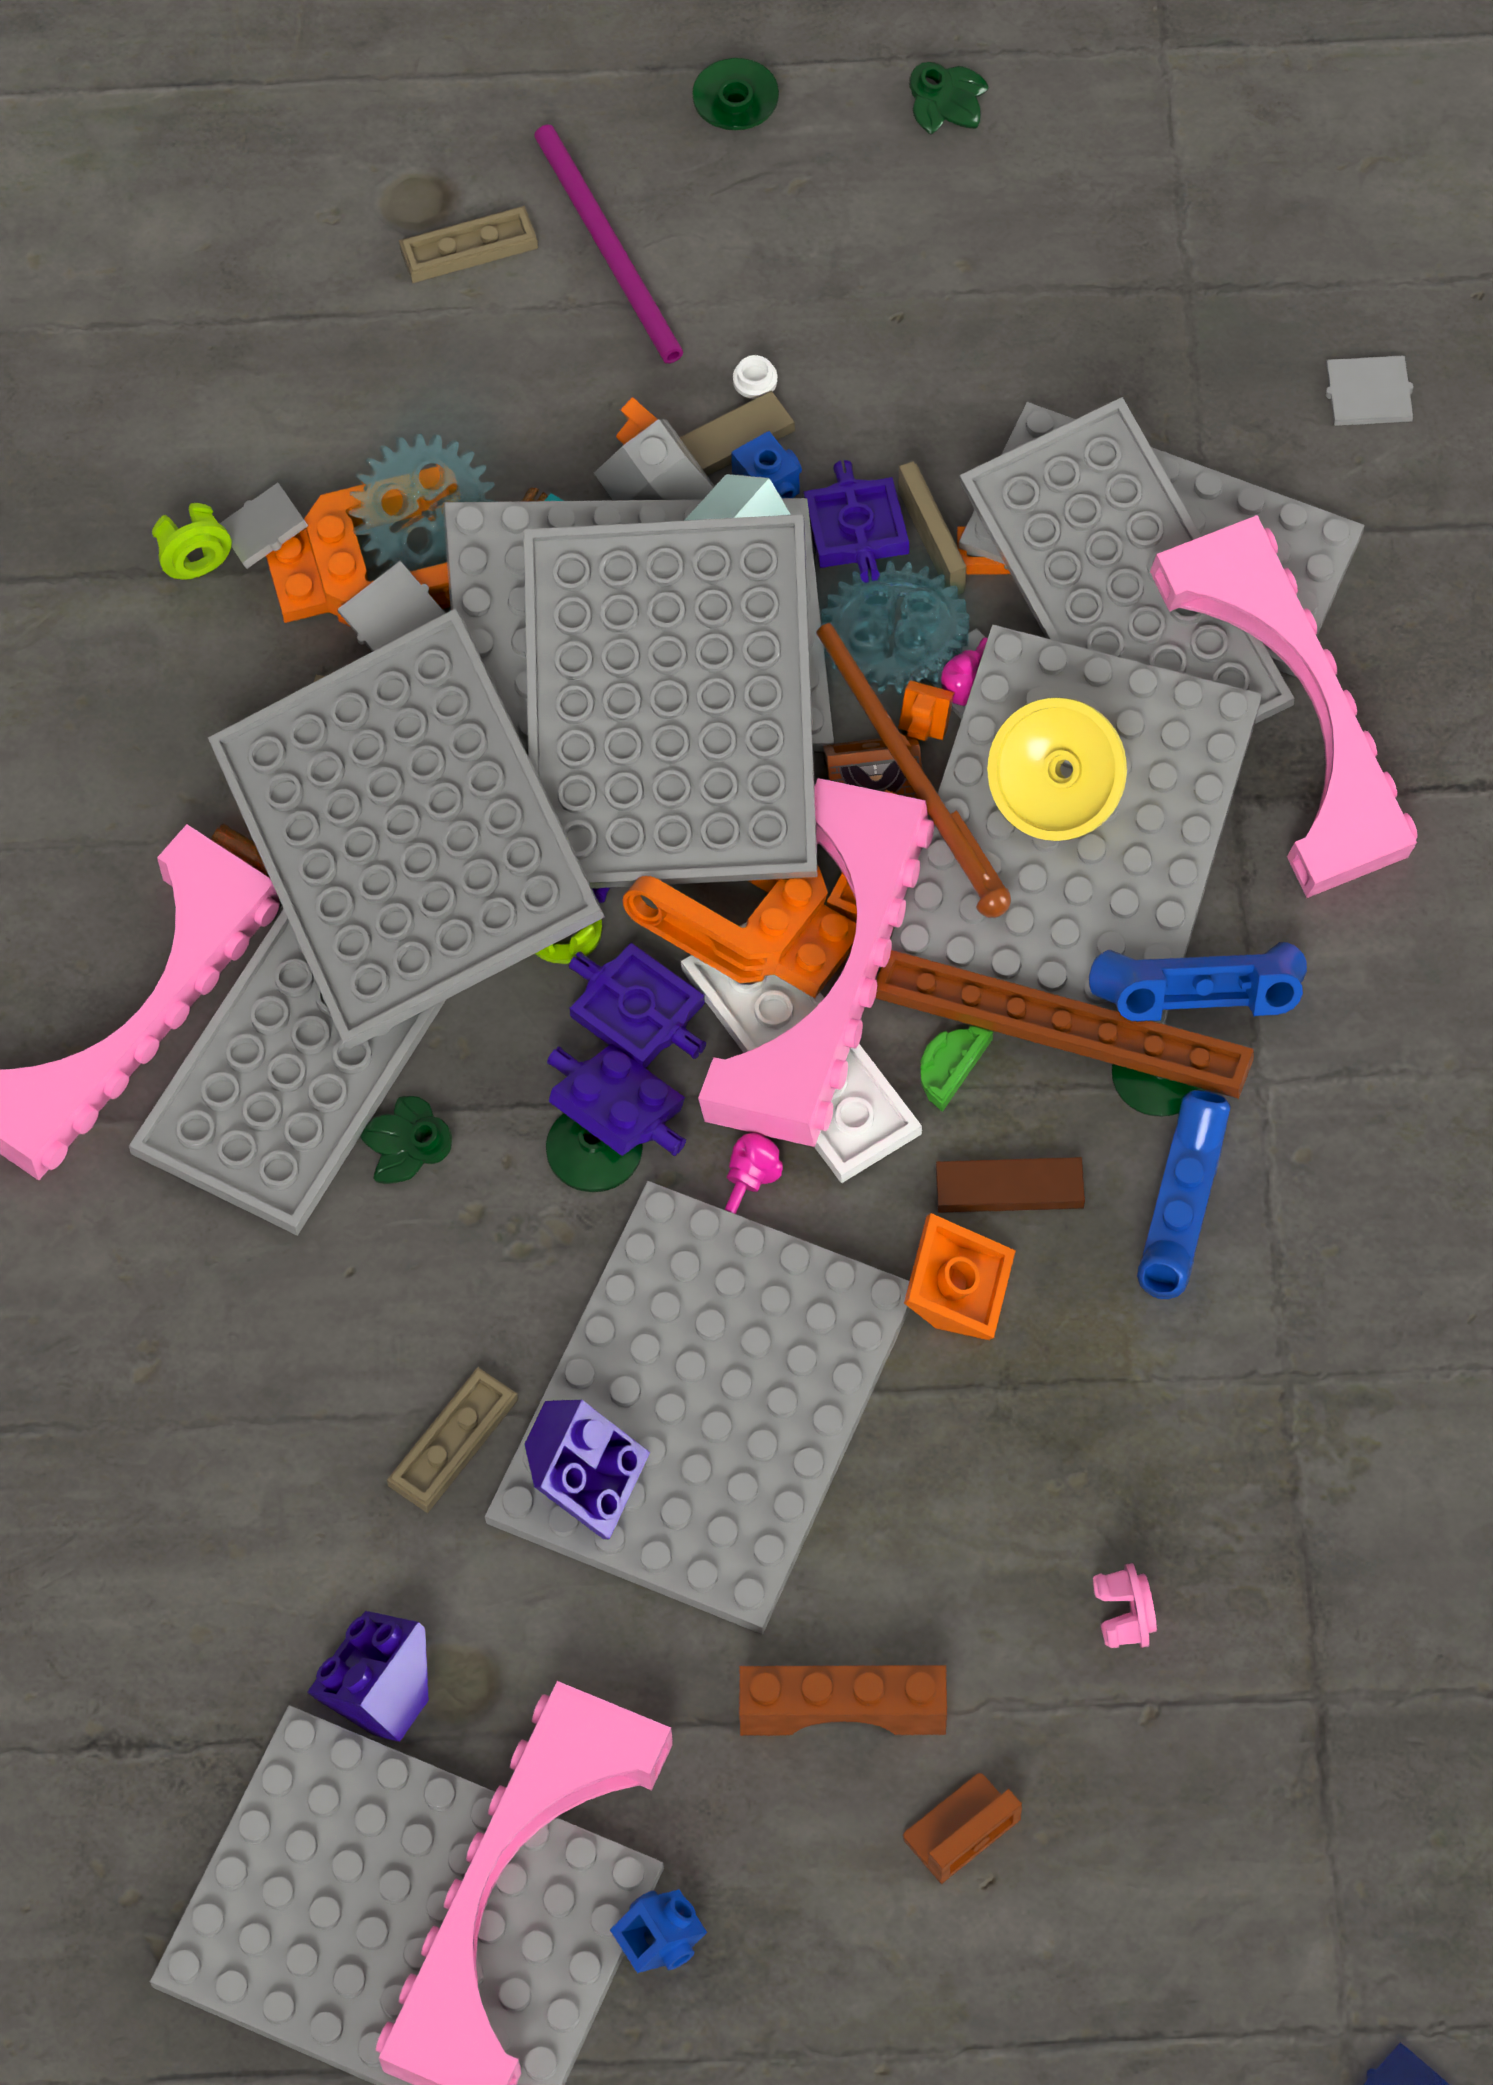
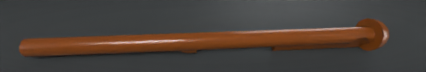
[816,623,1011,918]

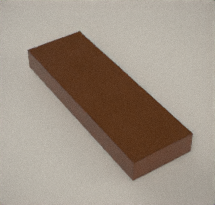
[936,1157,1085,1213]

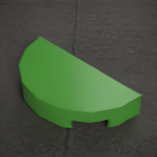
[920,1026,993,1112]

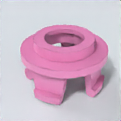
[1093,1563,1157,1648]

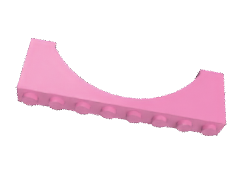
[1150,515,1417,898]
[698,778,934,1147]
[0,824,280,1180]
[376,1681,673,2085]

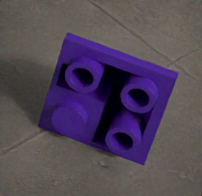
[524,1400,650,1539]
[307,1611,429,1742]

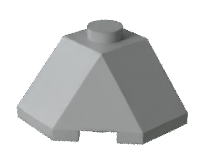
[594,419,715,500]

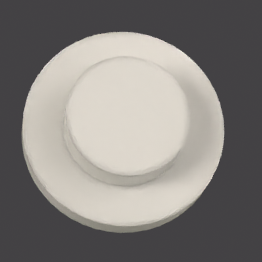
[733,355,777,399]

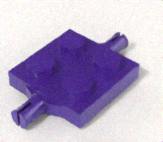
[803,460,910,583]
[569,943,706,1068]
[547,1044,686,1156]

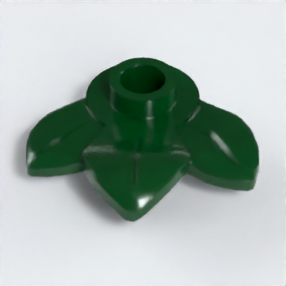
[909,62,988,134]
[360,1096,452,1184]

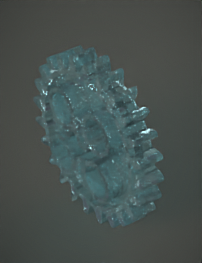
[349,433,498,571]
[820,561,970,695]

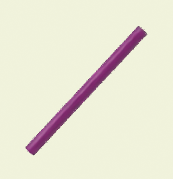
[534,124,683,364]

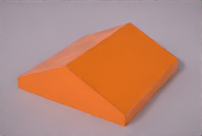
[904,1213,1016,1340]

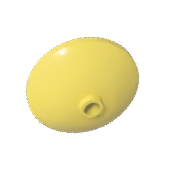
[987,698,1127,841]

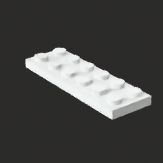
[681,922,922,1183]

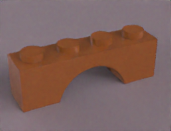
[739,1665,947,1736]

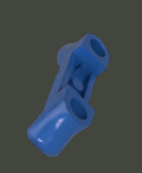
[1089,942,1307,1022]
[1137,1090,1231,1299]

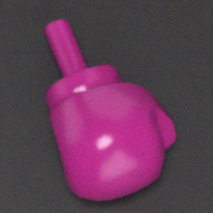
[941,638,988,706]
[724,1133,783,1214]

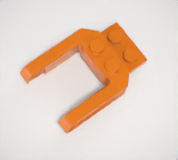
[266,467,460,627]
[623,866,856,998]

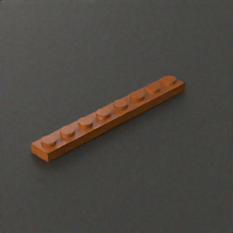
[875,950,1254,1099]

